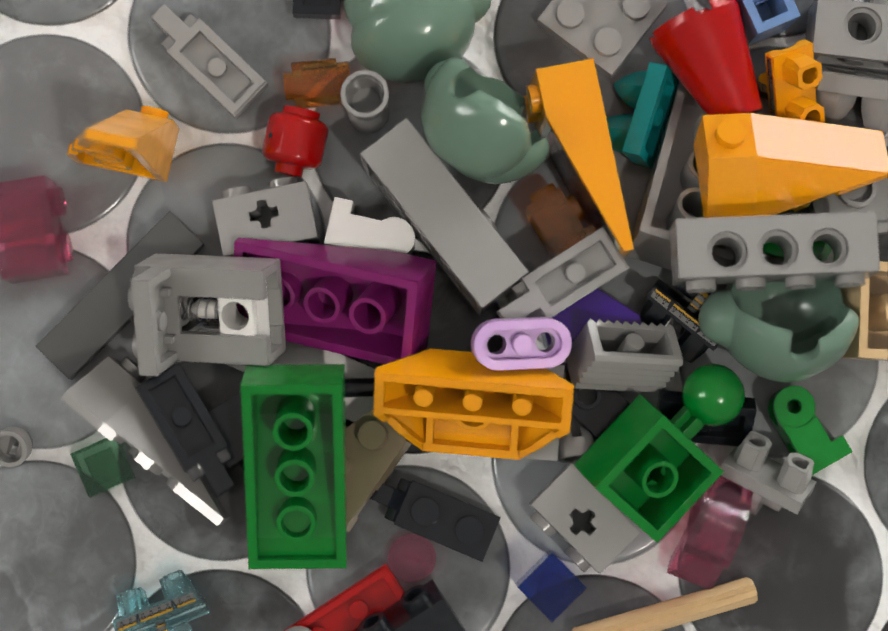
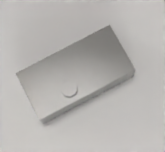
[360,118,529,316]

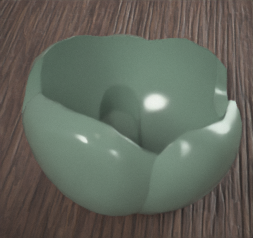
[343,0,491,83]
[421,57,550,184]
[698,280,859,382]

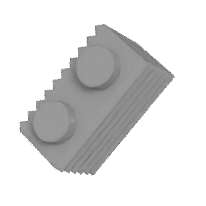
[566,318,683,392]

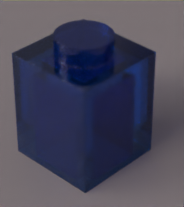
[515,550,587,622]

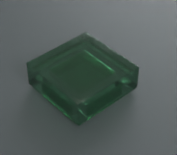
[70,438,136,498]

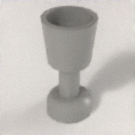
[340,70,389,134]

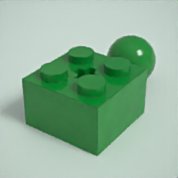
[574,364,745,543]

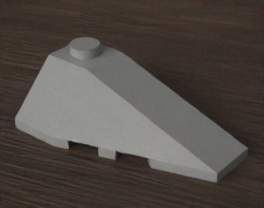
[60,356,229,526]

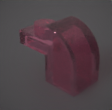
[667,476,753,589]

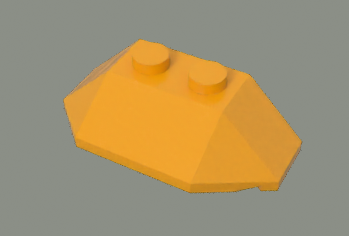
[373,348,574,460]

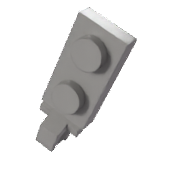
[151,4,268,119]
[496,227,629,319]

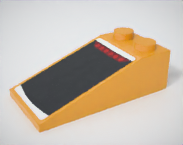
[523,58,634,258]

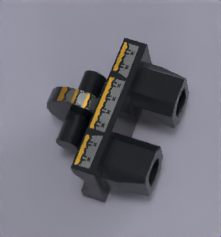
[640,278,719,363]

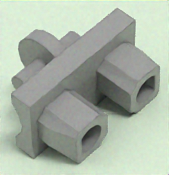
[721,431,817,515]

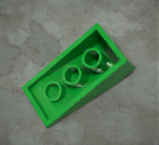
[241,364,347,569]

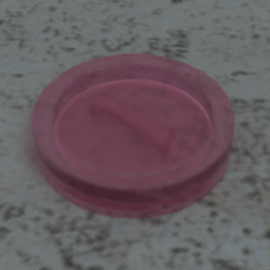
[388,534,436,582]

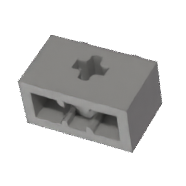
[212,177,321,257]
[529,463,641,574]

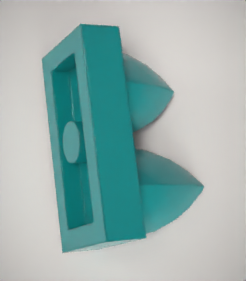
[606,62,679,168]

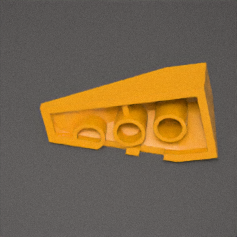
[66,106,180,183]
[693,113,888,218]

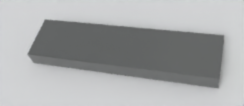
[35,211,205,380]

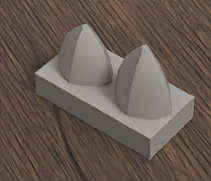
[816,65,888,136]

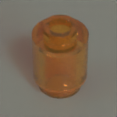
[283,58,350,109]

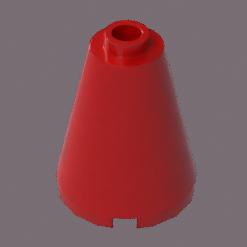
[649,0,763,115]

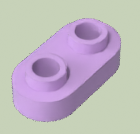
[471,317,572,370]

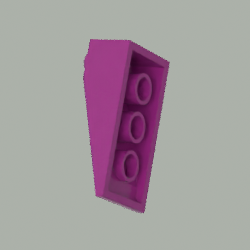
[234,237,436,364]

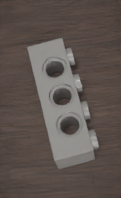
[805,0,888,73]
[669,211,880,293]

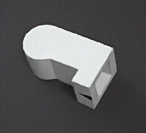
[324,197,415,255]

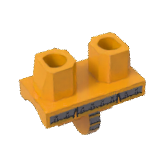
[758,39,825,123]

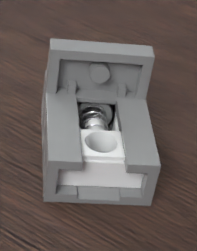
[128,253,286,376]

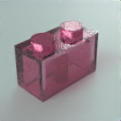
[0,175,73,284]

